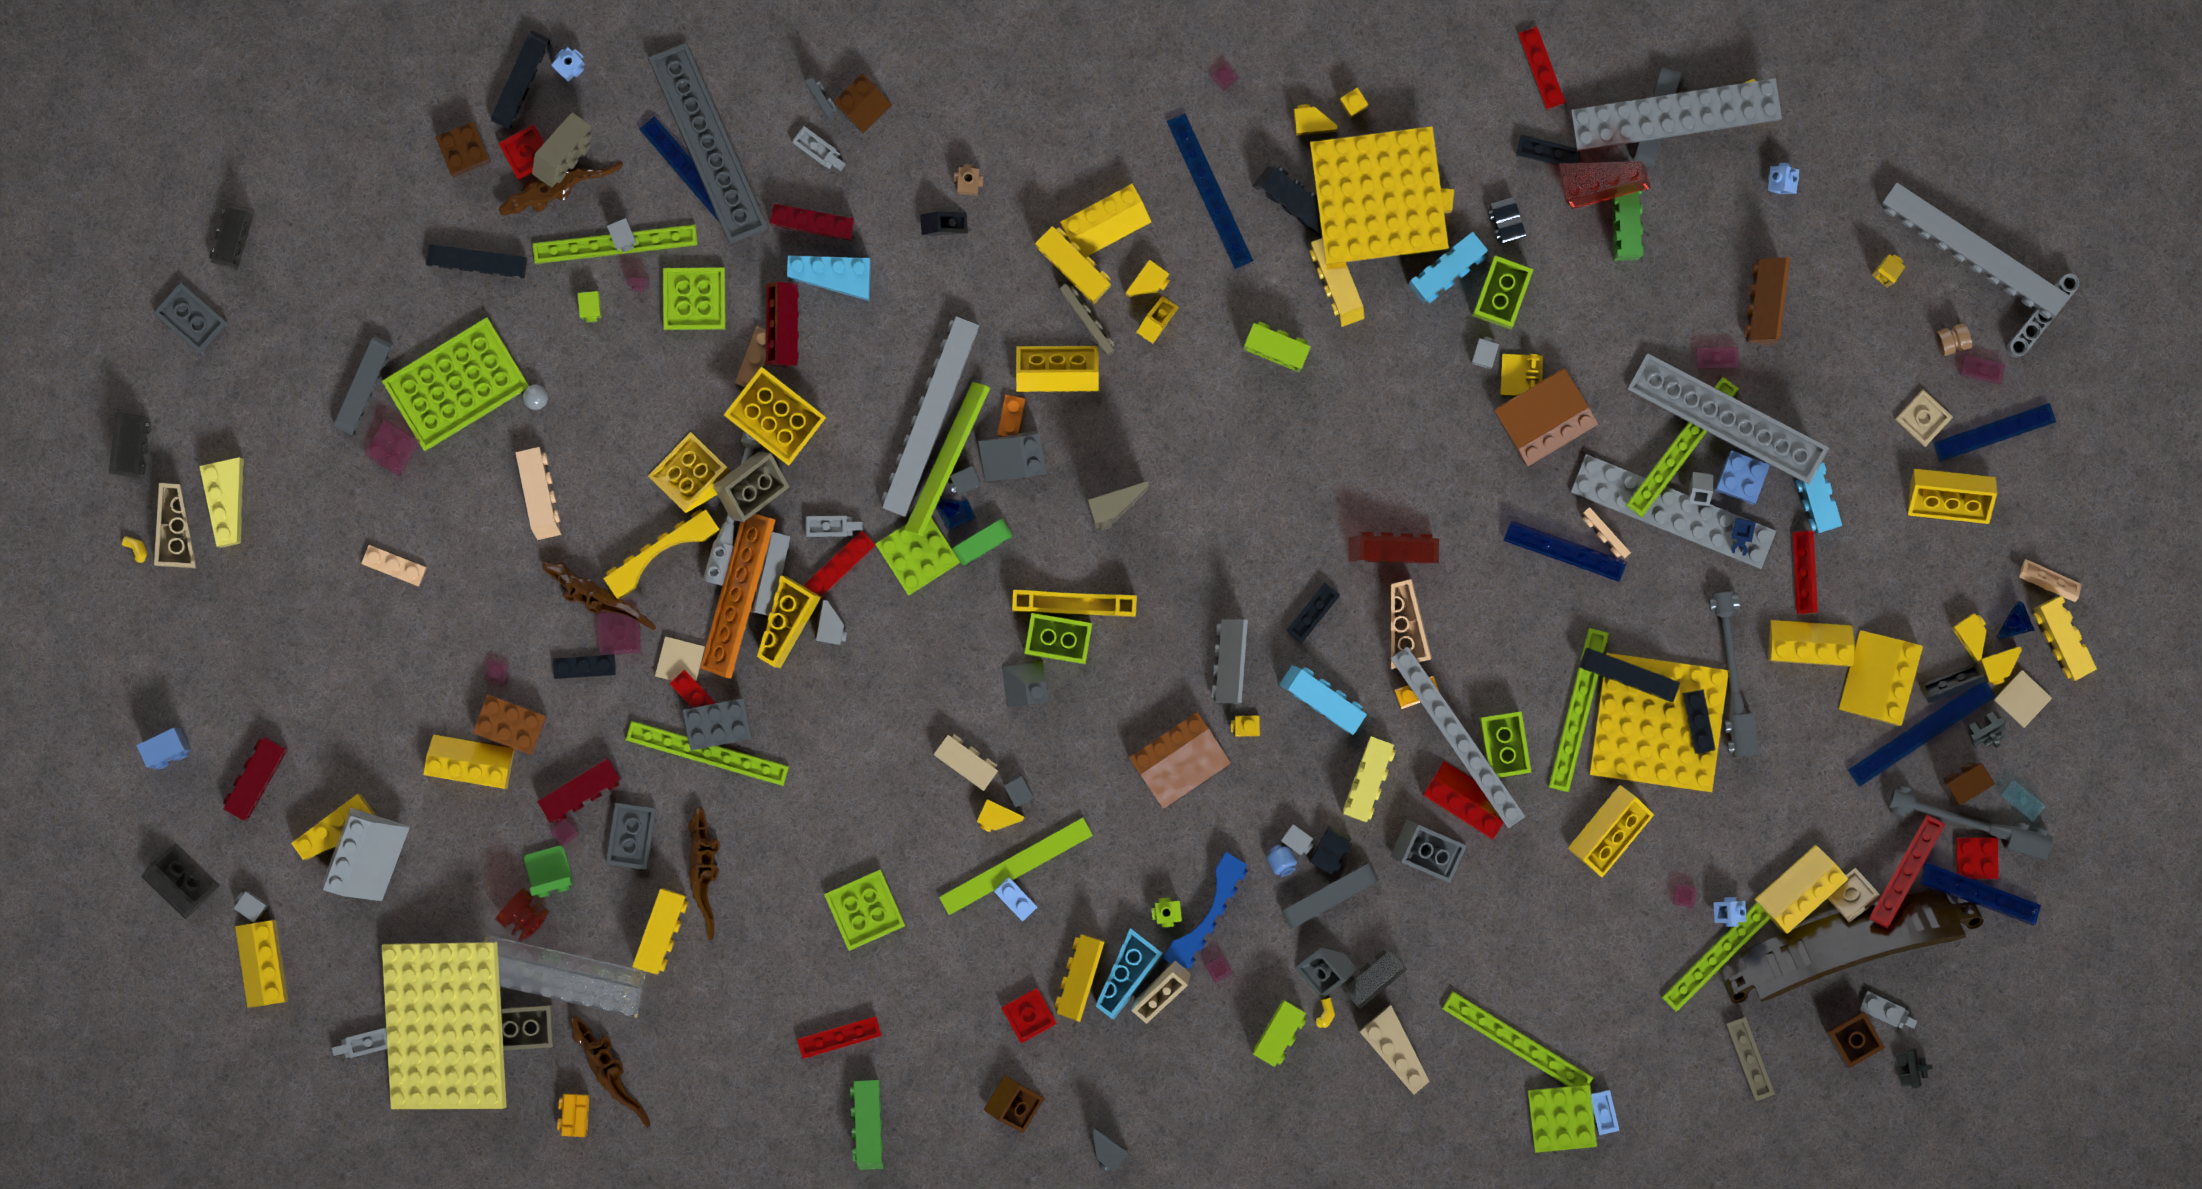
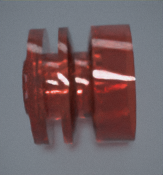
[495,888,550,943]

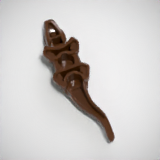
[498,162,623,216]
[542,562,656,630]
[688,807,720,940]
[570,1015,650,1128]

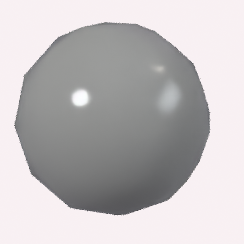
[522,384,548,410]

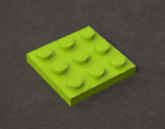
[663,268,726,330]
[876,518,960,596]
[824,869,906,951]
[1528,1084,1597,1153]

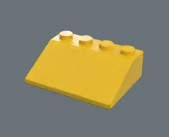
[724,367,827,466]
[1839,630,1923,726]

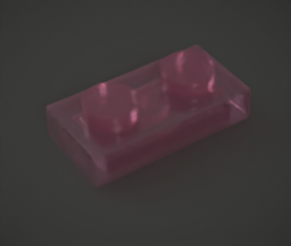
[1696,347,1739,369]
[1960,355,2005,385]

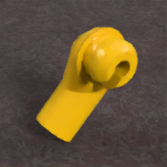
[122,536,147,563]
[1316,998,1335,1028]

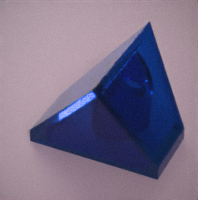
[936,498,976,531]
[1996,601,2035,639]

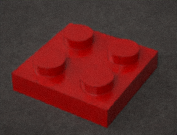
[498,124,545,180]
[1956,838,1999,879]
[1001,988,1057,1044]

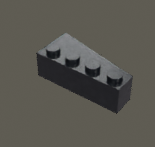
[1253,166,1322,237]

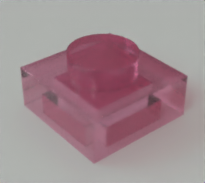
[1210,62,1239,92]
[627,277,650,292]
[484,660,509,684]
[550,819,579,848]
[1672,884,1697,909]
[1205,955,1233,983]

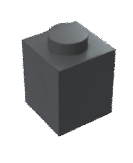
[948,466,981,496]
[1004,775,1034,808]

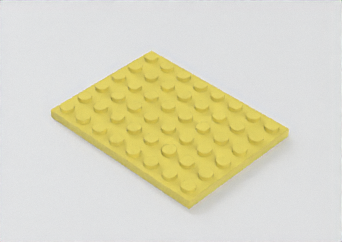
[382,942,507,1109]

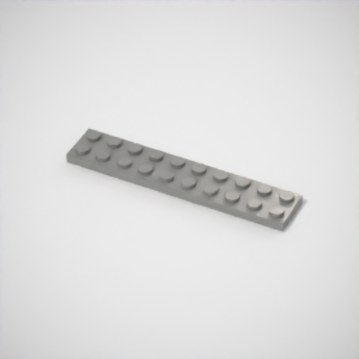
[1571,78,1782,151]
[1628,353,1829,485]
[1570,454,1776,569]

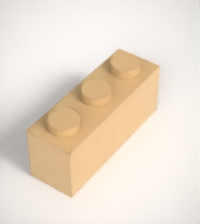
[934,734,998,791]
[1131,961,1191,1024]

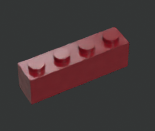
[770,203,855,241]
[766,282,799,367]
[223,737,288,821]
[537,758,622,824]

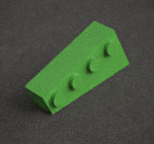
[1612,177,1643,261]
[850,1080,884,1170]

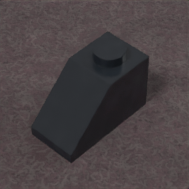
[920,211,968,236]

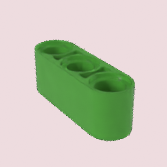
[952,518,1014,566]

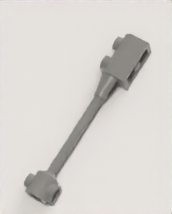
[703,431,761,586]

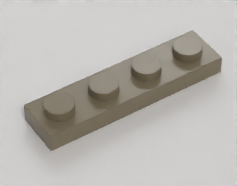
[1059,284,1115,356]
[1726,1016,1775,1102]

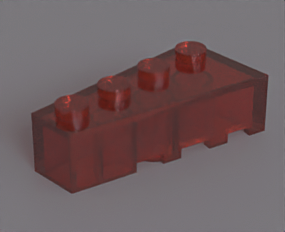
[1559,161,1651,209]
[1348,532,1439,564]

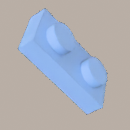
[994,877,1037,921]
[1592,1090,1620,1135]

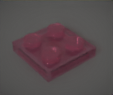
[365,420,420,476]
[598,613,642,655]

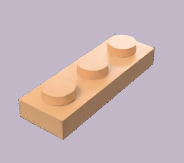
[1582,507,1631,559]
[361,545,427,586]
[2019,559,2082,602]

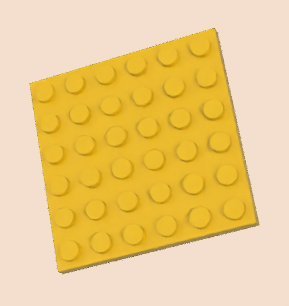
[1310,126,1449,265]
[1589,653,1729,792]

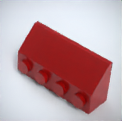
[1422,761,1504,840]

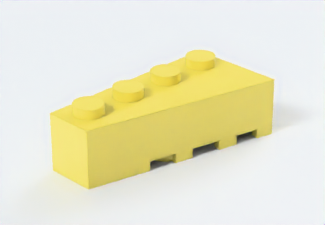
[199,457,244,548]
[1342,736,1396,822]

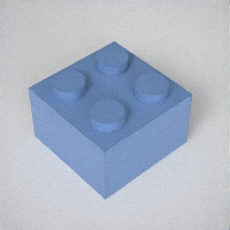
[1714,451,1770,505]
[136,728,192,770]

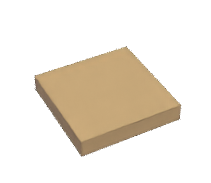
[1895,389,1953,447]
[655,637,705,681]
[1994,670,2052,728]
[1827,868,1881,922]

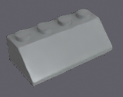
[750,532,790,616]

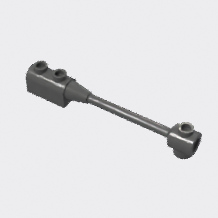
[1709,591,1759,757]
[1888,786,2053,860]

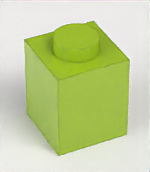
[578,291,602,323]

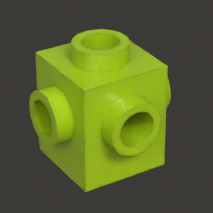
[1151,897,1182,927]

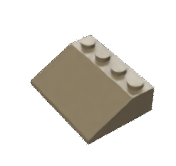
[1088,481,1149,531]

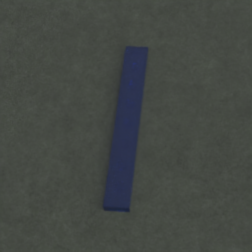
[1166,113,1253,269]
[1848,681,1996,787]

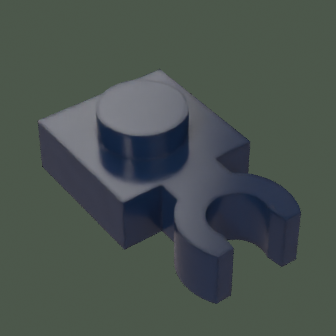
[1731,517,1756,556]

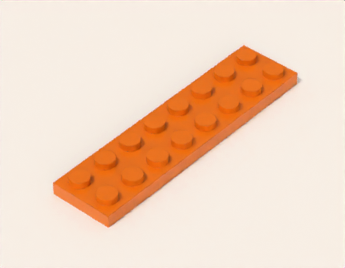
[700,514,775,678]

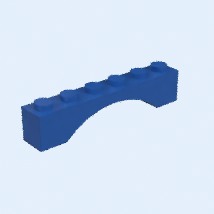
[1163,852,1248,969]

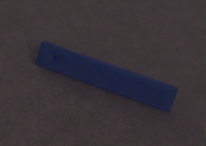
[639,116,719,222]
[1933,403,2056,462]
[1503,520,1627,582]
[1920,863,2041,925]

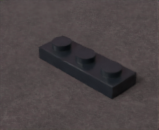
[1516,135,1580,170]
[1286,582,1340,643]
[553,655,616,679]
[1920,663,1986,703]
[1682,689,1716,754]

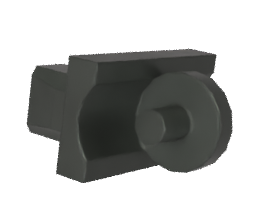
[1968,711,2006,748]
[1897,1049,1933,1089]

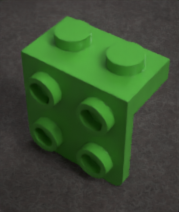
[524,846,574,899]

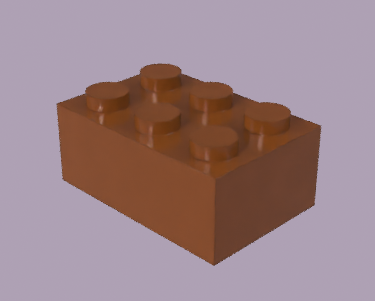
[473,694,548,755]

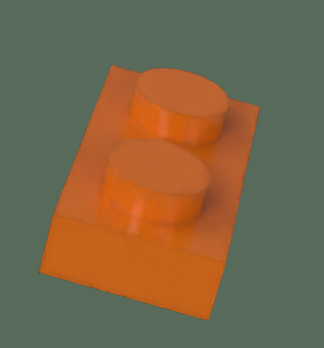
[997,395,1026,436]

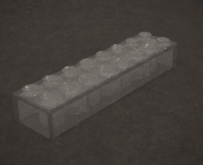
[484,935,647,1018]

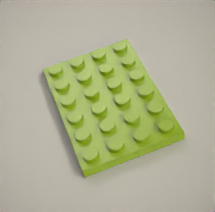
[382,317,529,451]

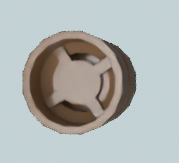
[1936,323,1972,356]

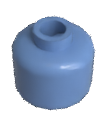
[1267,845,1297,877]

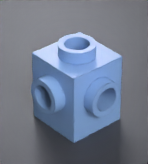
[551,48,585,82]
[1768,163,1799,194]
[1713,897,1746,927]

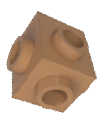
[954,164,984,196]

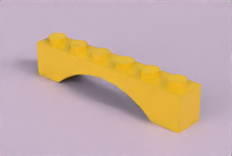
[603,509,720,600]
[1012,590,1137,617]

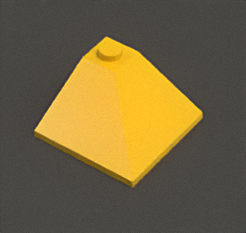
[648,432,732,513]

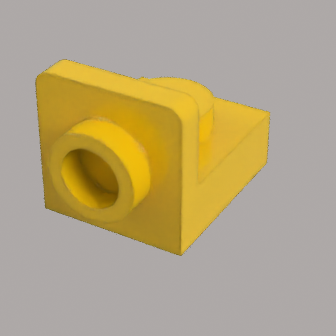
[1231,716,1260,737]

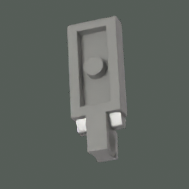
[792,126,846,171]
[806,516,863,537]
[1859,991,1917,1029]
[332,1028,388,1058]

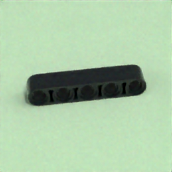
[491,30,551,130]
[425,244,528,279]
[1579,648,1680,702]

